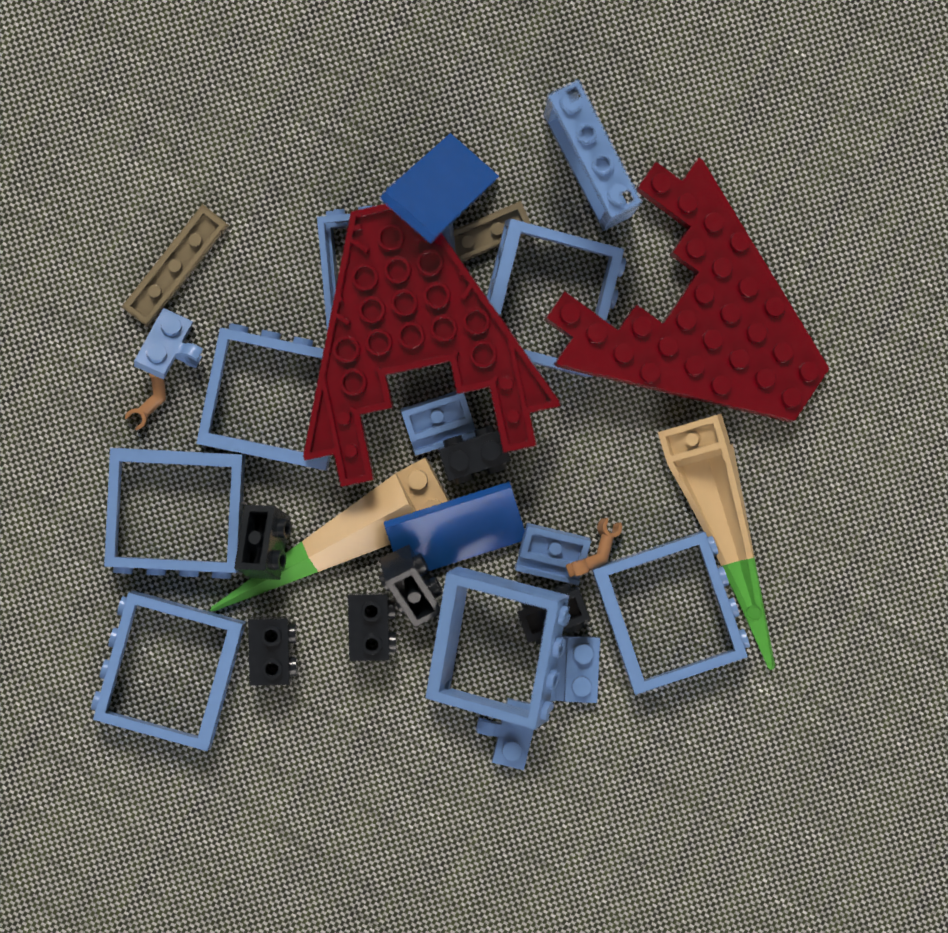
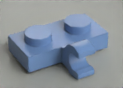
[134,308,203,380]
[476,698,534,770]

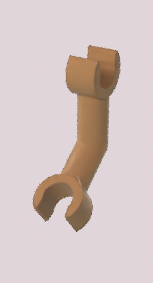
[125,373,166,430]
[566,518,622,577]

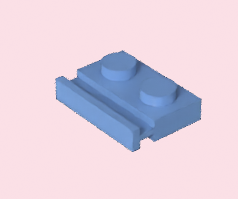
[401,391,476,456]
[515,523,591,586]
[550,635,600,703]

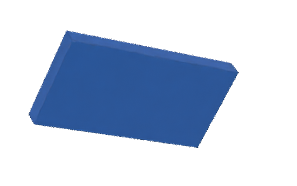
[380,133,499,243]
[384,482,525,571]

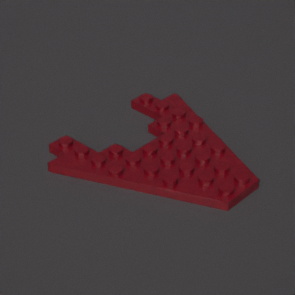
[544,158,830,423]
[303,204,561,487]

